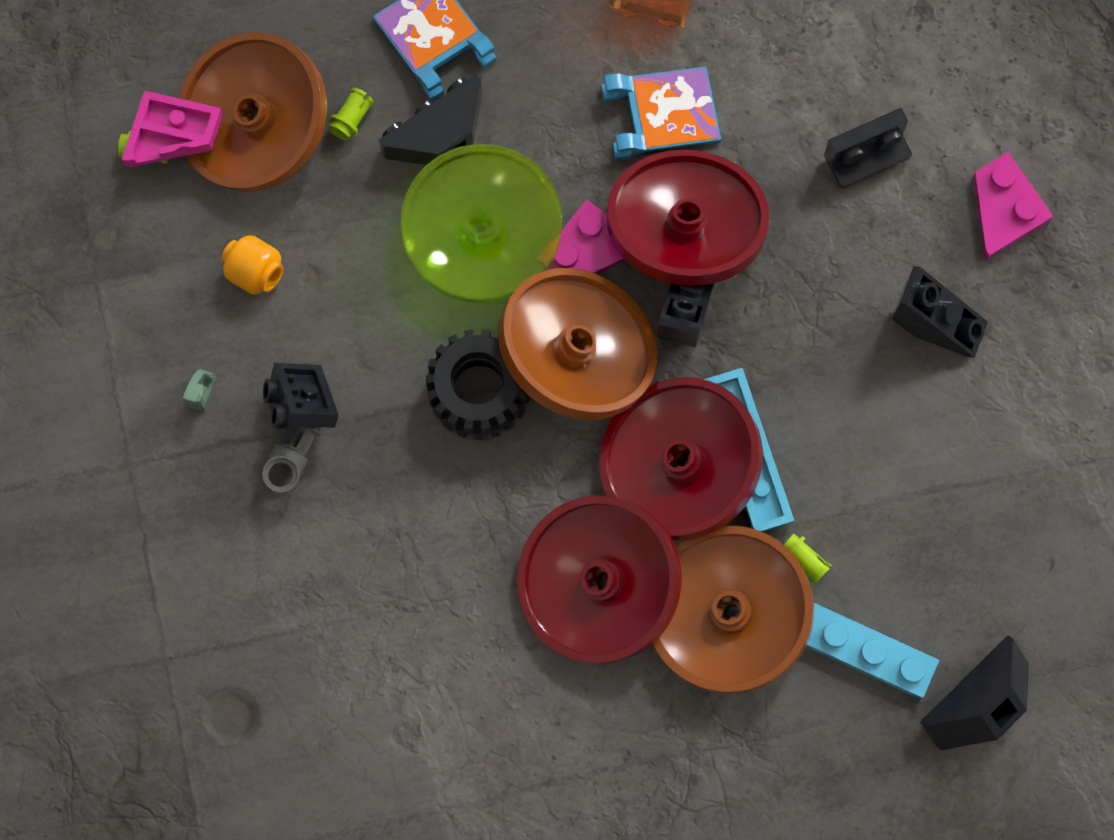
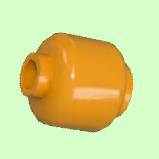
[222,235,284,295]

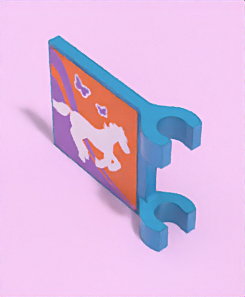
[373,0,497,100]
[601,66,721,160]

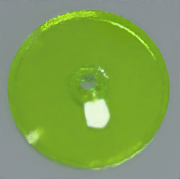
[401,144,563,303]

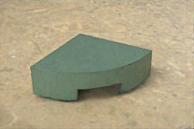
[183,369,216,412]

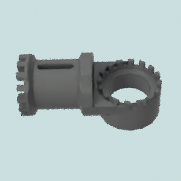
[261,426,323,495]

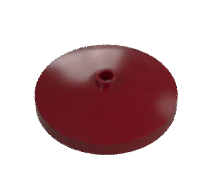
[607,150,769,286]
[599,377,763,540]
[517,495,682,664]

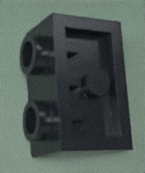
[824,108,912,189]
[263,363,339,444]

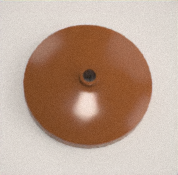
[178,32,327,192]
[498,268,657,420]
[653,526,815,694]

